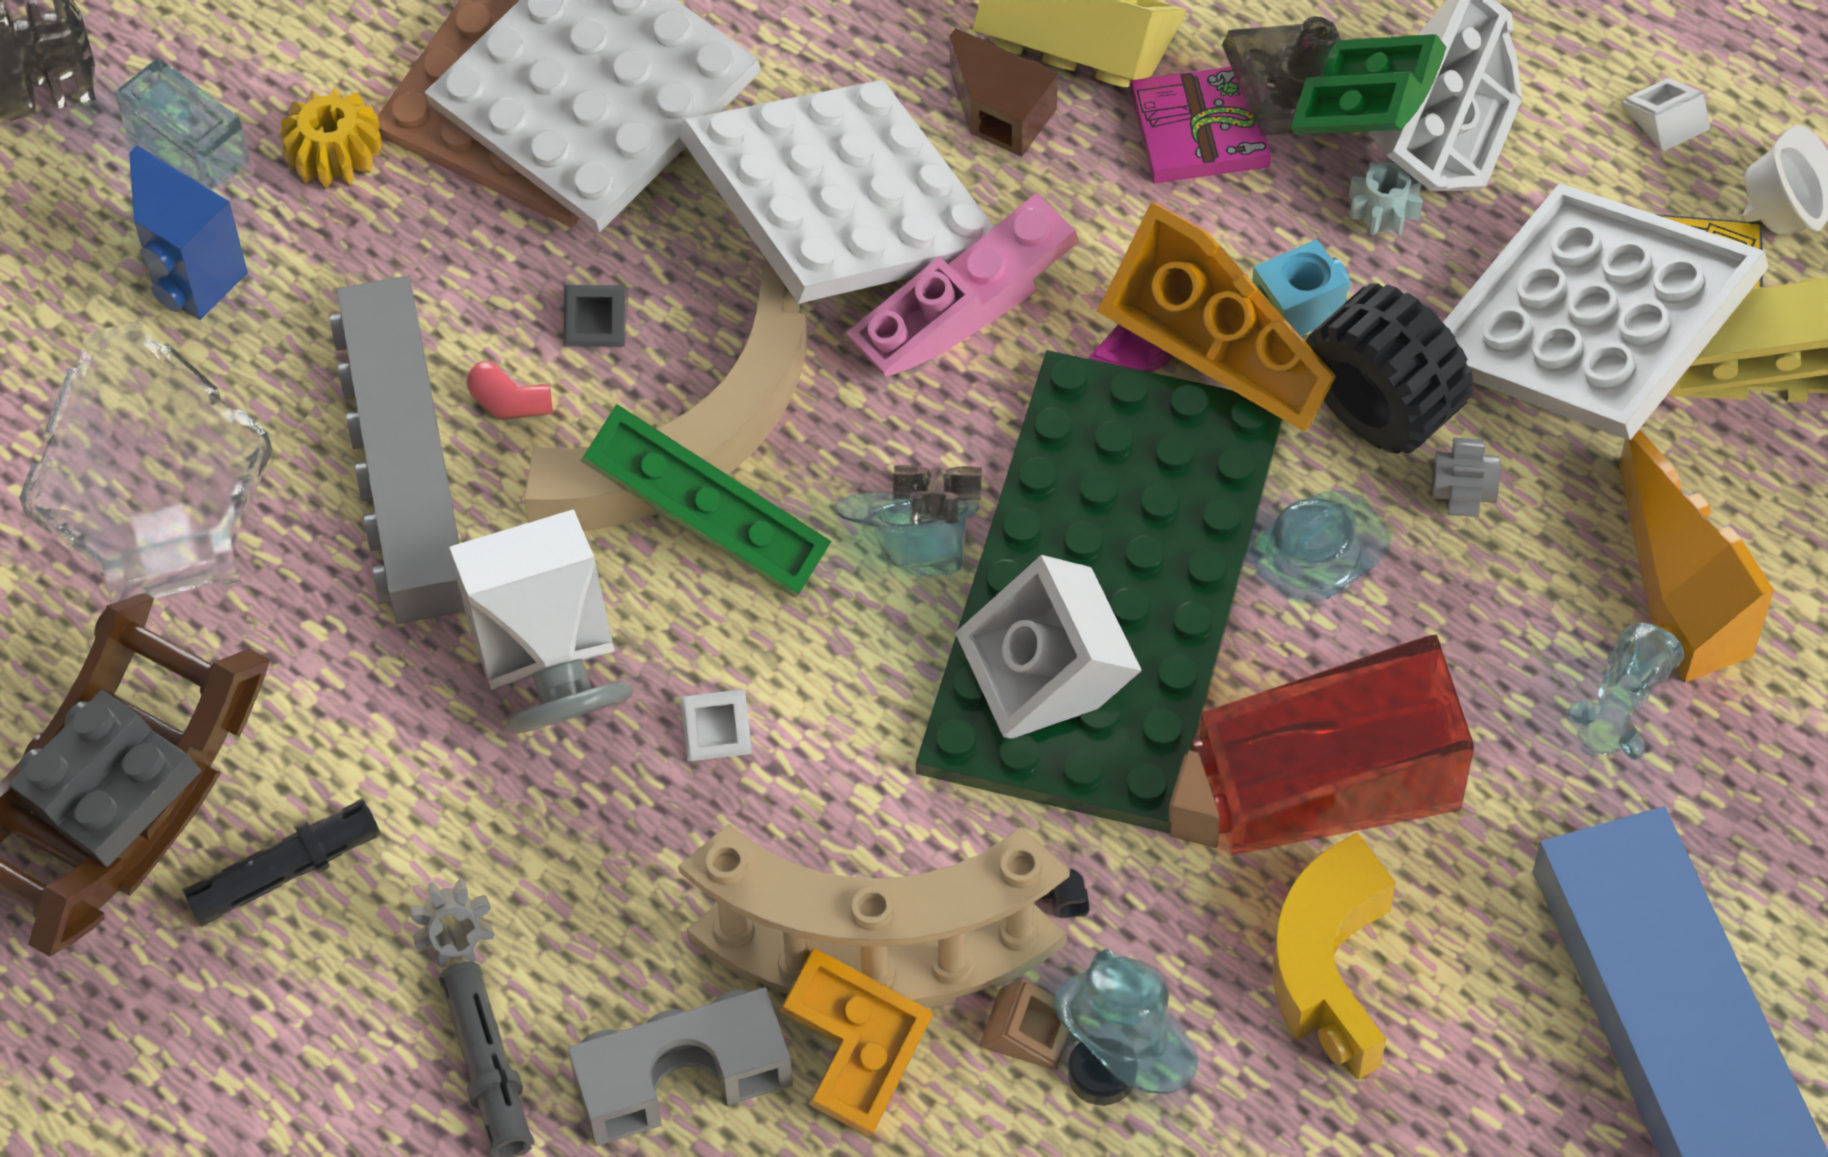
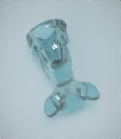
[1566,623,1685,760]

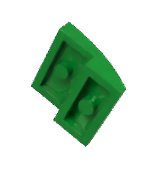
[1291,34,1447,135]

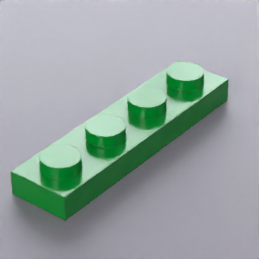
[580,404,832,597]

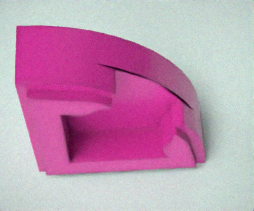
[1089,324,1174,372]

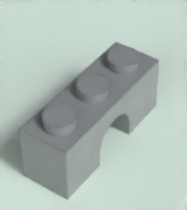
[568,987,793,1146]

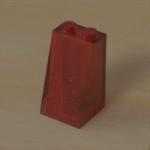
[1190,634,1475,856]

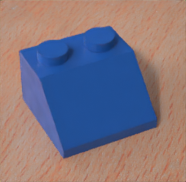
[129,145,248,320]

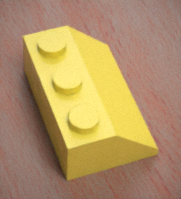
[972,0,1186,87]

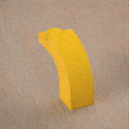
[1273,832,1396,1080]

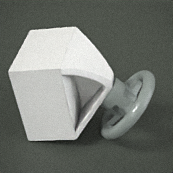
[449,509,633,734]

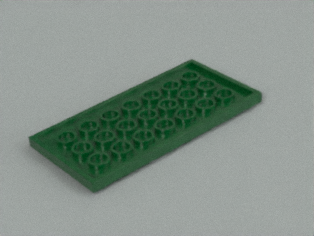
[916,350,1283,834]

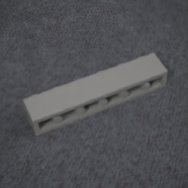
[329,275,465,624]

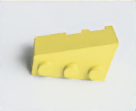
[1668,277,1828,403]

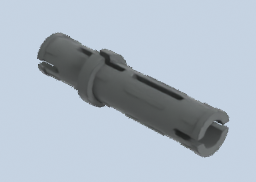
[439,962,535,1157]

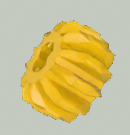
[280,86,382,190]

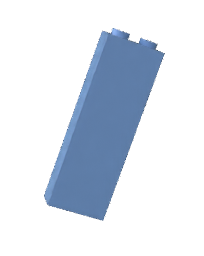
[1532,806,1828,1157]

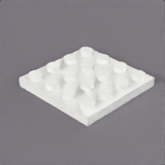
[425,0,761,233]
[679,80,994,304]
[1443,183,1768,441]

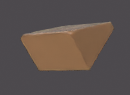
[1169,750,1220,848]
[979,978,1077,1070]

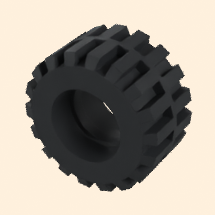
[1306,283,1473,454]

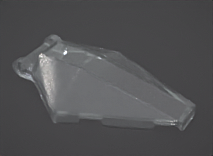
[19,322,273,603]

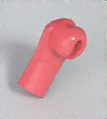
[466,361,553,420]

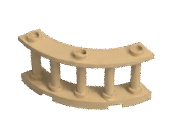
[678,823,1070,1008]

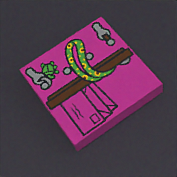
[1131,64,1271,183]

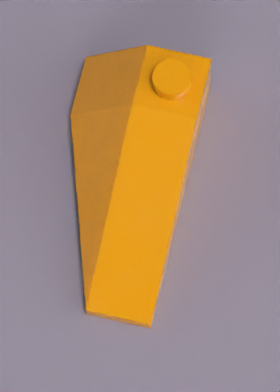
[1097,202,1336,431]
[1619,429,1774,682]

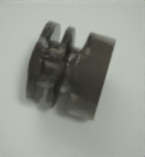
[0,0,96,124]

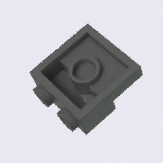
[8,689,202,868]

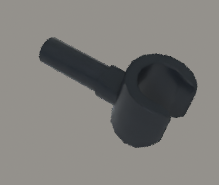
[1040,868,1090,918]

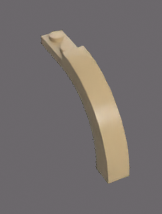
[524,257,808,531]

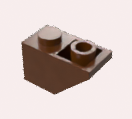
[950,28,1058,157]

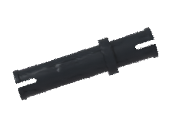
[182,798,381,928]

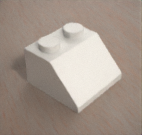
[955,555,1142,739]

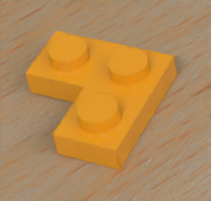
[779,947,935,1137]

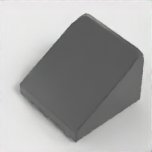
[563,285,629,347]

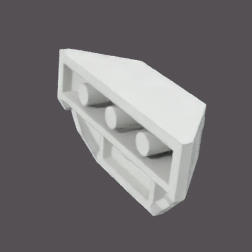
[1369,0,1522,191]

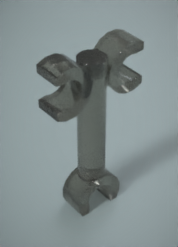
[893,465,982,525]

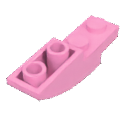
[846,192,1079,377]

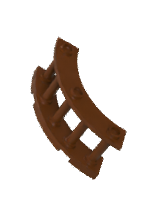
[0,593,270,957]

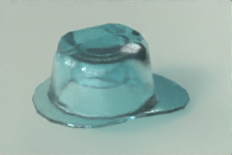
[1253,490,1393,604]
[834,492,979,576]
[1054,949,1199,1094]

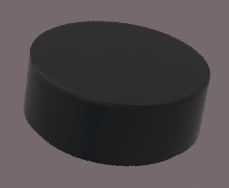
[1068,1035,1137,1106]

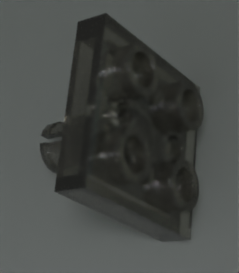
[1222,16,1341,136]

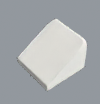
[1622,78,1710,151]
[680,689,752,761]

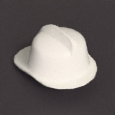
[1742,125,1828,235]

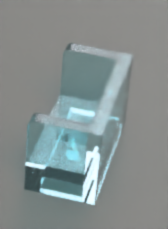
[115,57,250,191]

